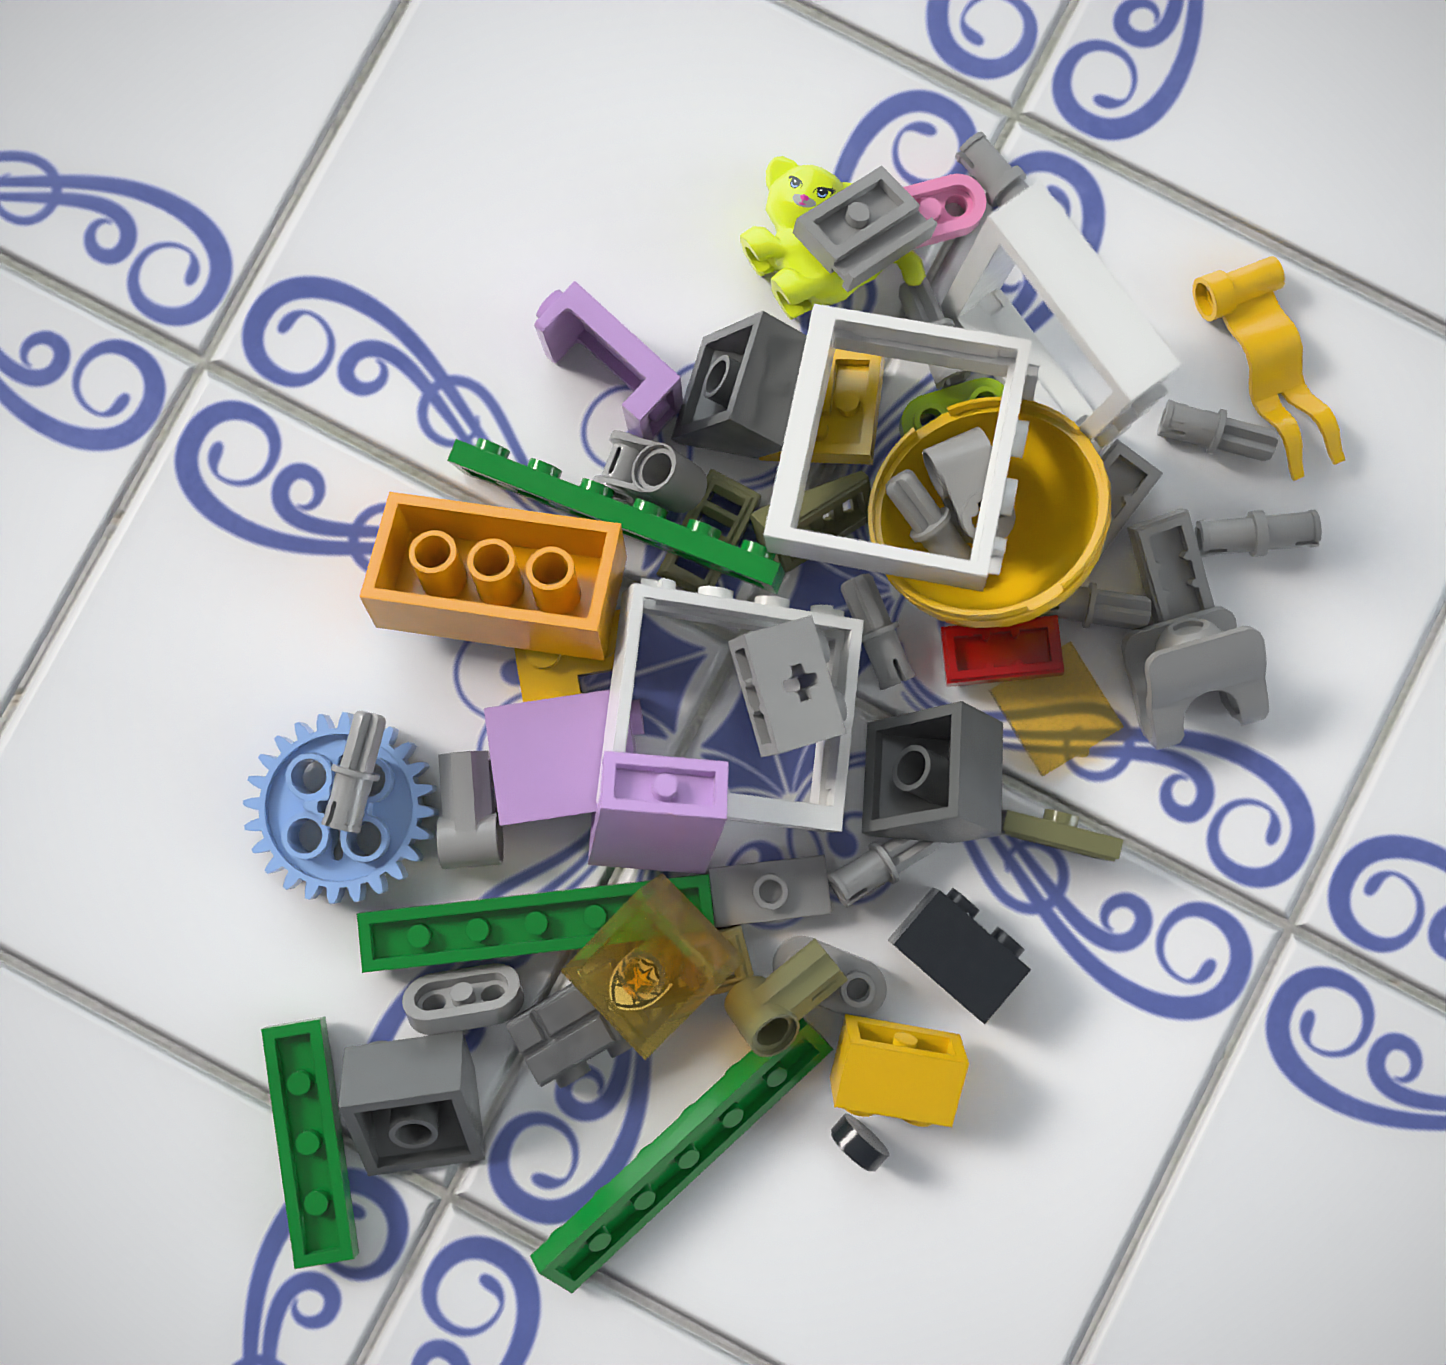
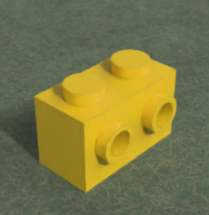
[830,1014,969,1128]

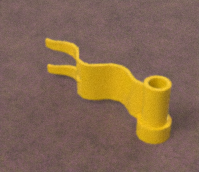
[1192,256,1346,481]

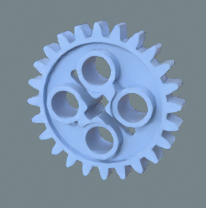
[243,712,439,904]

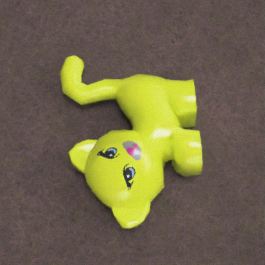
[740,156,926,320]

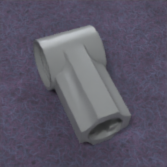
[436,750,504,869]

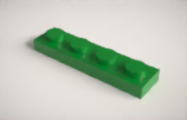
[261,1016,359,1269]

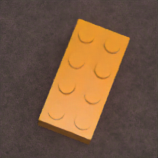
[359,492,627,661]

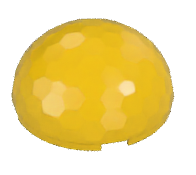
[868,396,1111,628]

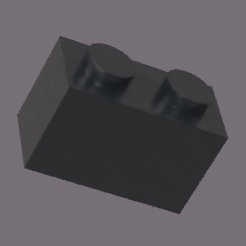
[888,887,1031,1025]

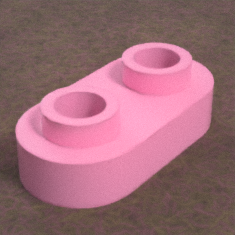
[903,174,986,249]

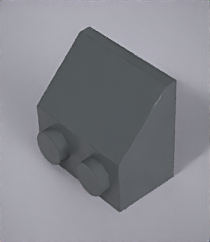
[671,311,807,458]
[862,701,1003,843]
[338,1031,485,1176]

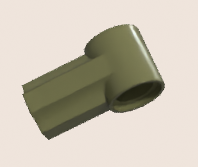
[724,938,848,1057]

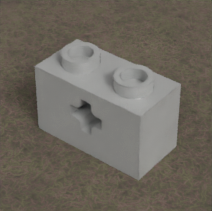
[728,615,847,757]

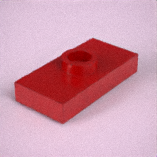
[940,615,1065,687]

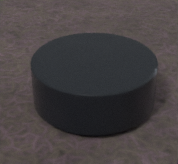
[831,1113,890,1172]

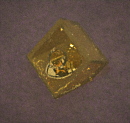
[561,873,746,1060]

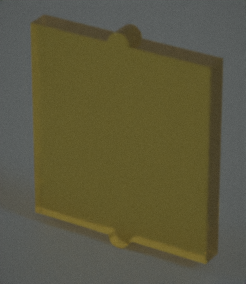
[988,641,1124,776]

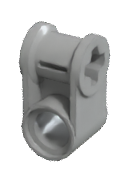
[922,427,1016,544]
[593,430,707,513]

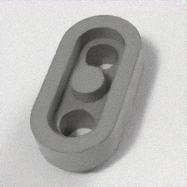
[772,936,887,1017]
[402,963,524,1035]

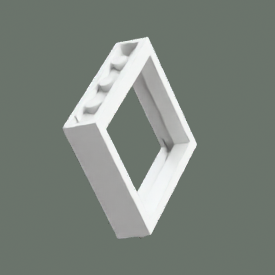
[940,180,1182,454]
[764,304,1040,592]
[596,578,864,832]

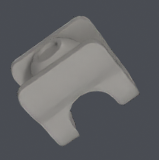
[1121,606,1269,750]

